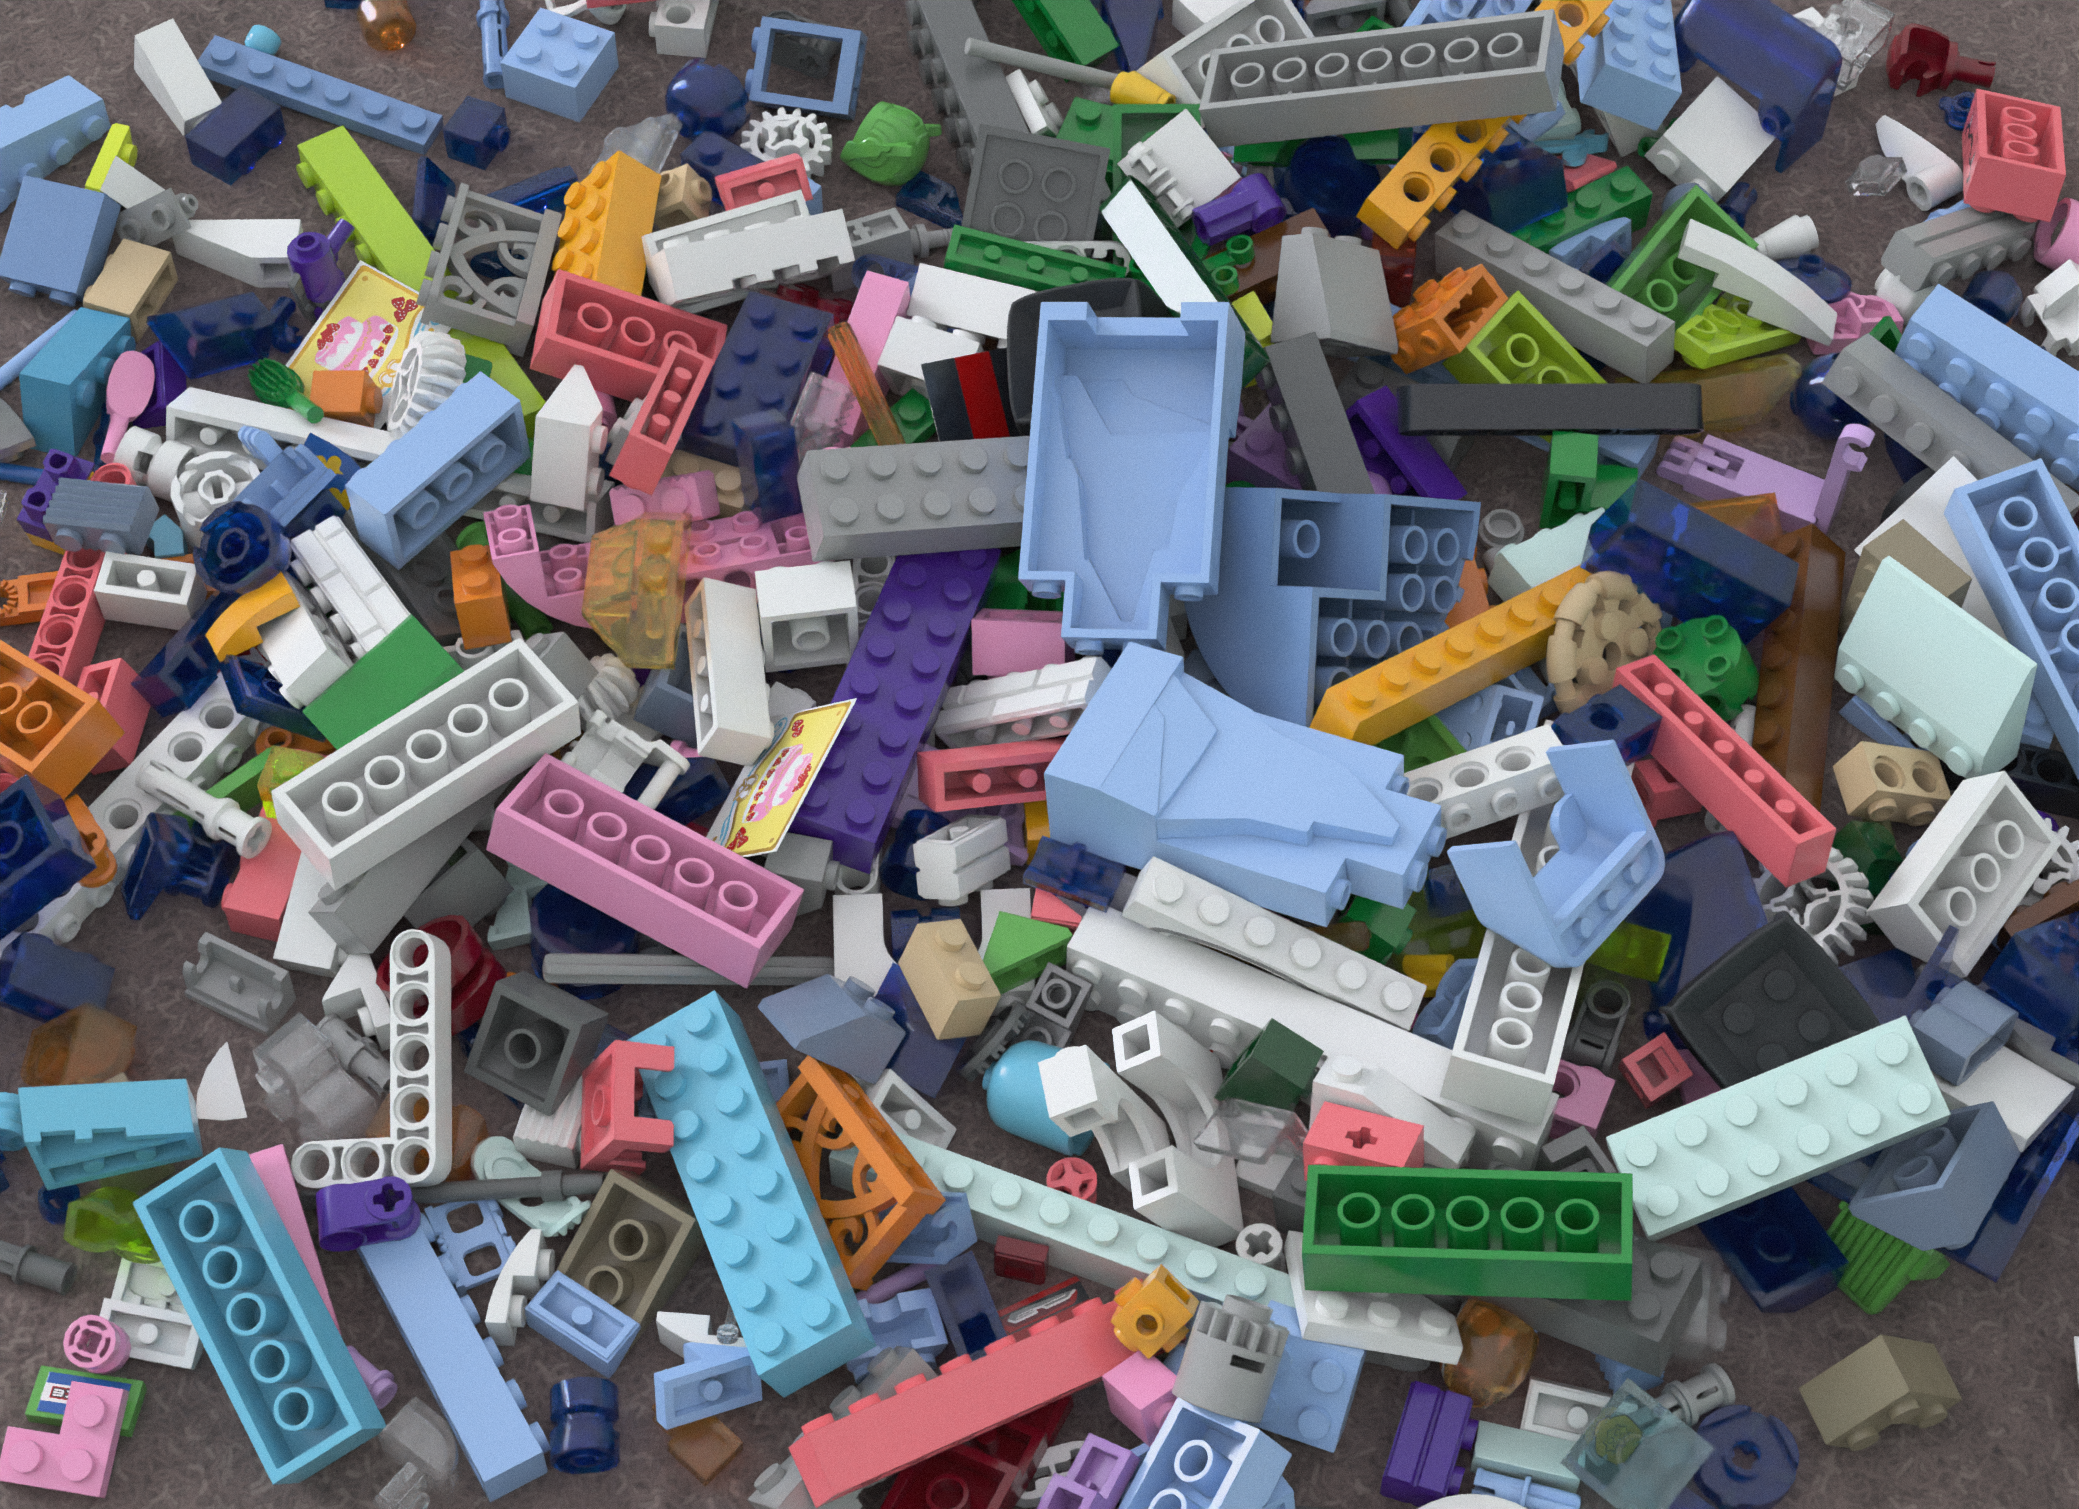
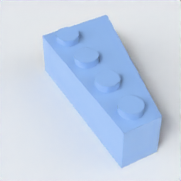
[0,75,111,213]

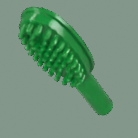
[247,357,324,424]

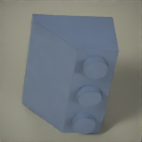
[1848,1101,2021,1251]

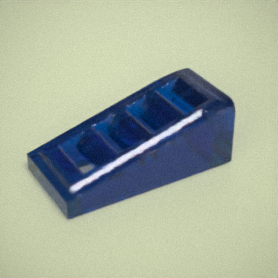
[120,812,194,920]

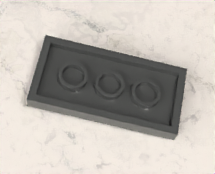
[342,510,513,647]

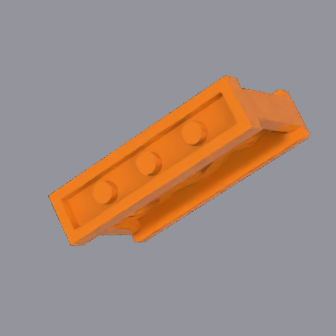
[776,1055,946,1291]

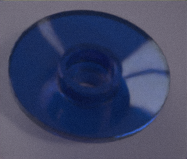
[1775,254,1852,304]

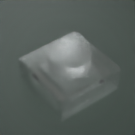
[1845,155,1907,196]

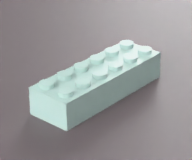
[1606,1015,1951,1241]

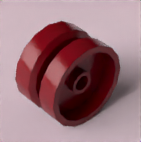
[376,914,507,1036]

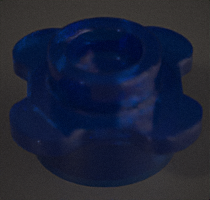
[1938,91,1975,131]

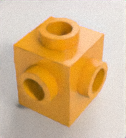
[1110,1264,1199,1359]

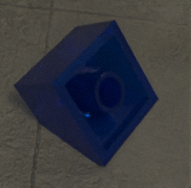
[146,292,276,380]

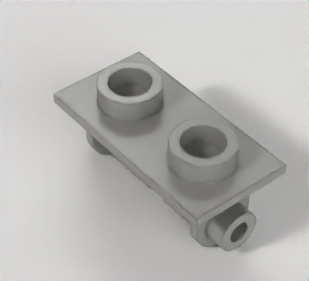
[115,188,198,246]

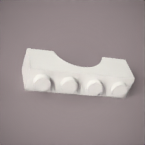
[1038,1045,1170,1192]

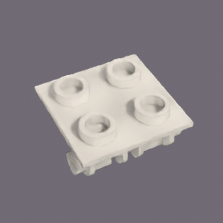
[1117,109,1241,228]

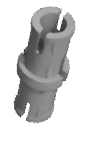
[313,1013,390,1099]

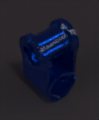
[164,820,241,908]

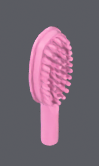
[100,351,155,464]

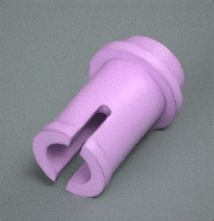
[347,1346,397,1410]

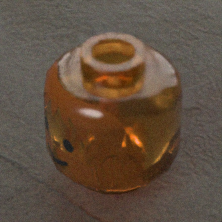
[357,0,416,51]

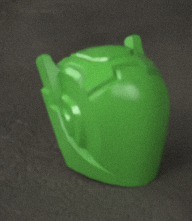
[840,101,942,187]

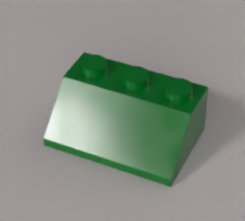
[302,614,464,750]

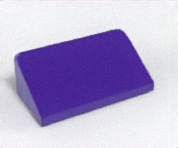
[133,339,187,429]

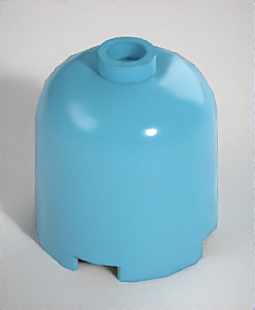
[982,1040,1110,1156]

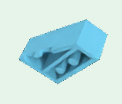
[18,1079,203,1190]

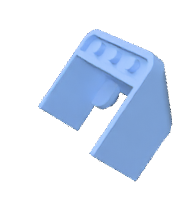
[1447,739,1665,968]

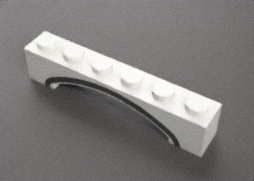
[1121,856,1427,1032]

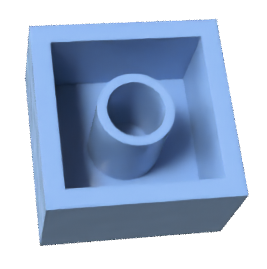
[500,7,619,122]
[1237,1300,1367,1453]

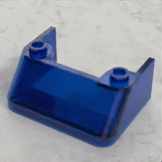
[1673,0,1843,173]

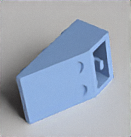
[1436,685,1545,751]

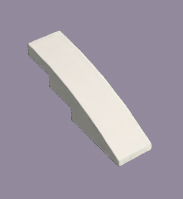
[1678,219,1837,346]

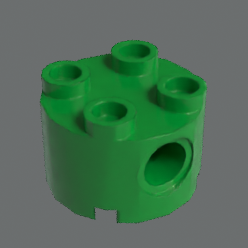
[1653,615,1759,722]

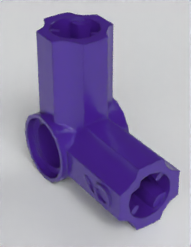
[1191,173,1287,246]

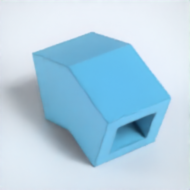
[146,514,188,559]

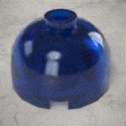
[665,57,751,146]
[1790,351,1870,441]
[193,501,292,597]

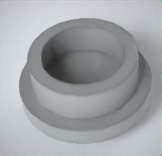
[1478,509,1524,549]

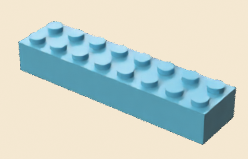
[627,990,876,1398]

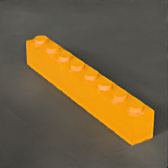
[1309,564,1592,746]

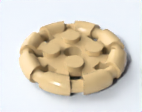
[1546,571,1663,739]

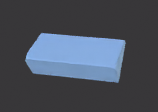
[524,1270,641,1379]

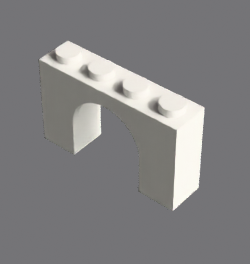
[833,888,1035,1023]
[1112,1011,1244,1247]

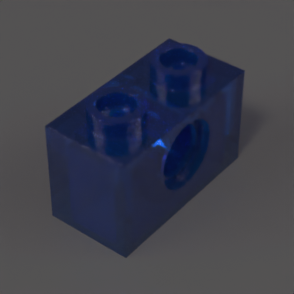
[1551,684,1663,767]

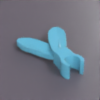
[1523,129,1609,167]

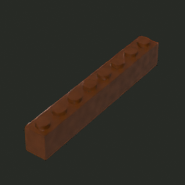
[1752,523,1846,812]

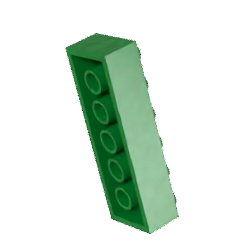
[1302,1165,1633,1301]

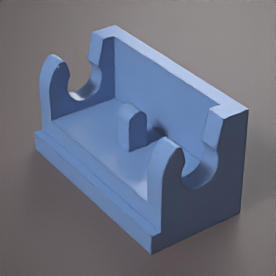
[225,444,336,545]
[860,1192,978,1265]

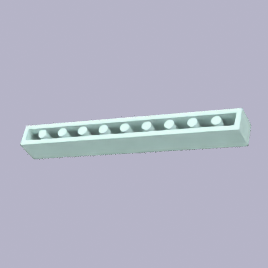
[829,1129,1296,1308]

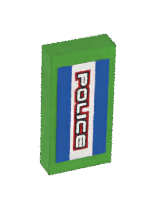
[25,1365,147,1437]

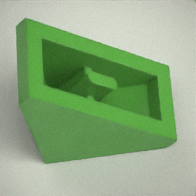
[983,911,1073,995]

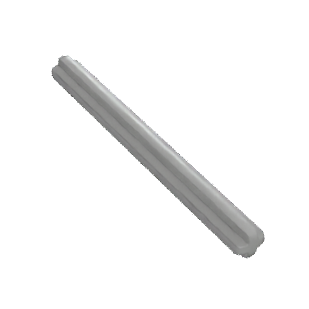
[542,953,834,986]

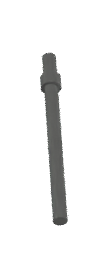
[300,1170,606,1210]

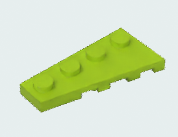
[1674,292,1802,369]

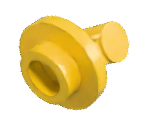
[1402,954,1455,997]

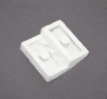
[99,1250,204,1370]

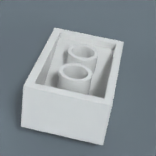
[530,364,608,511]

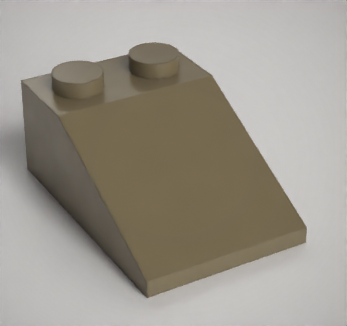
[555,1169,706,1359]

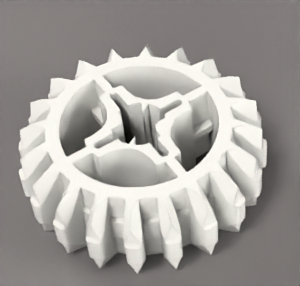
[385,330,467,439]
[1739,847,1874,967]

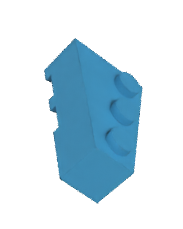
[19,307,136,457]

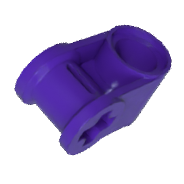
[316,1176,422,1252]

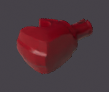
[1886,23,1996,97]

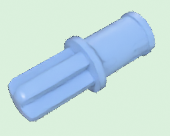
[1471,1467,1581,1509]

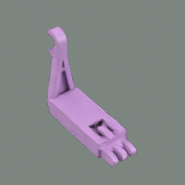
[1656,424,1875,536]

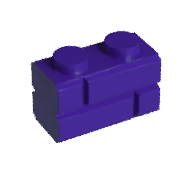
[1379,1381,1479,1507]

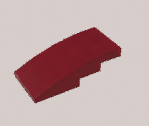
[880,1358,1074,1509]

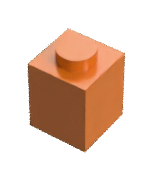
[310,370,383,428]

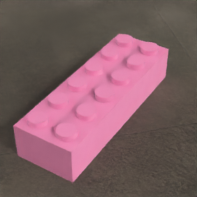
[486,753,804,989]

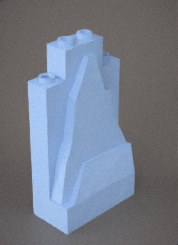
[1018,302,1245,656]
[1044,642,1447,927]

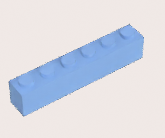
[356,1206,551,1502]

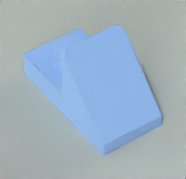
[654,1342,762,1430]

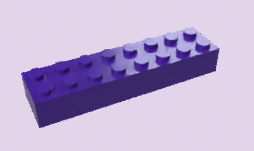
[787,548,1001,875]

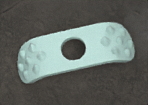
[471,1136,592,1237]

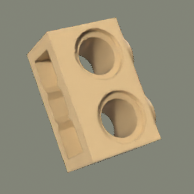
[1833,741,1951,826]

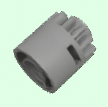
[1172,1294,1290,1423]

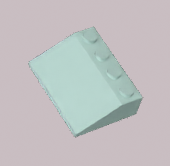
[1834,556,2038,779]

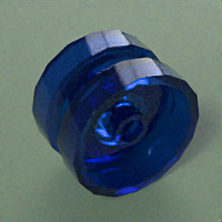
[1275,136,1380,239]
[529,883,639,1000]

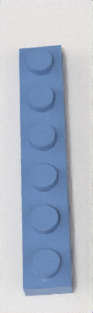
[198,35,444,155]

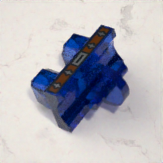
[1023,835,1126,913]

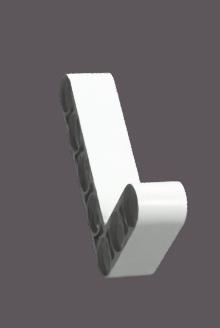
[291,929,452,1190]

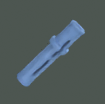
[476,0,510,89]

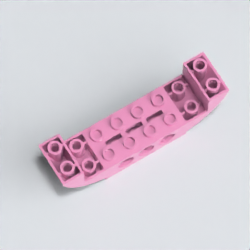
[483,447,851,638]

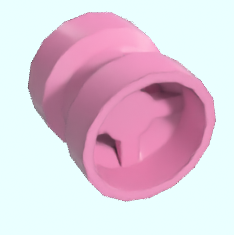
[63,1315,131,1375]

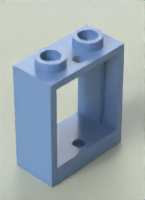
[745,16,867,121]

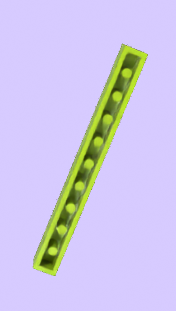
[296,125,546,438]

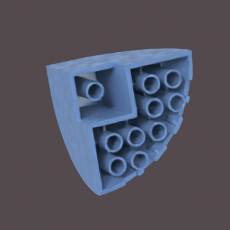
[1184,487,1481,728]

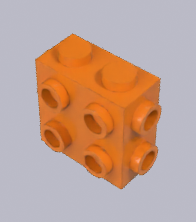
[1390,264,1509,374]

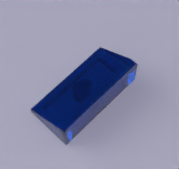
[412,156,456,247]

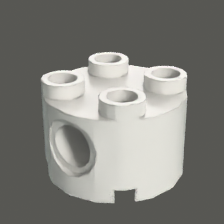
[170,451,263,555]

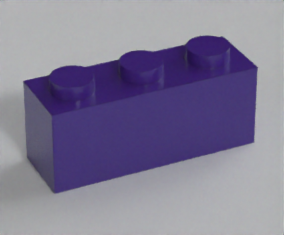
[1345,385,1468,500]

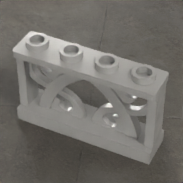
[416,183,562,357]

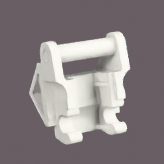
[2018,259,2079,357]
[560,710,690,810]

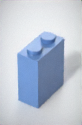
[0,175,121,307]

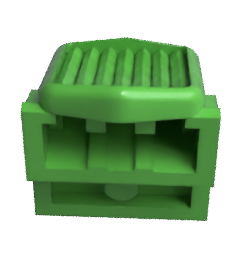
[1812,1176,1950,1315]

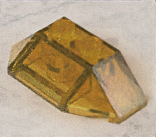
[1615,353,1802,439]
[581,512,693,669]

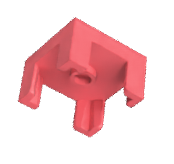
[580,1040,674,1175]

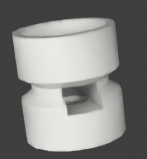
[113,426,197,502]

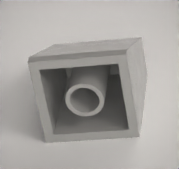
[1271,227,1398,358]

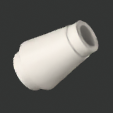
[1753,215,1819,261]

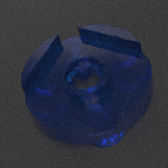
[1689,1405,1799,1509]

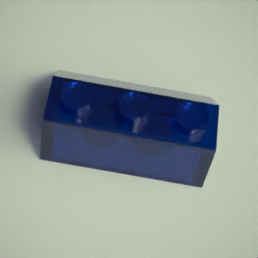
[1696,1186,1849,1313]

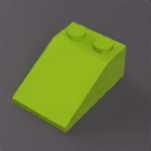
[1442,290,1607,443]

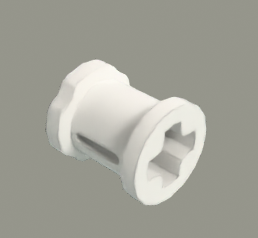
[1236,1223,1287,1274]

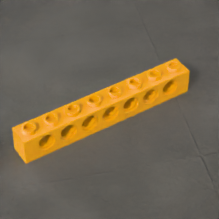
[1356,0,1613,250]

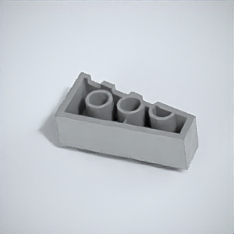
[747,1346,938,1509]

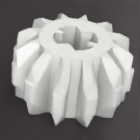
[577,653,640,732]

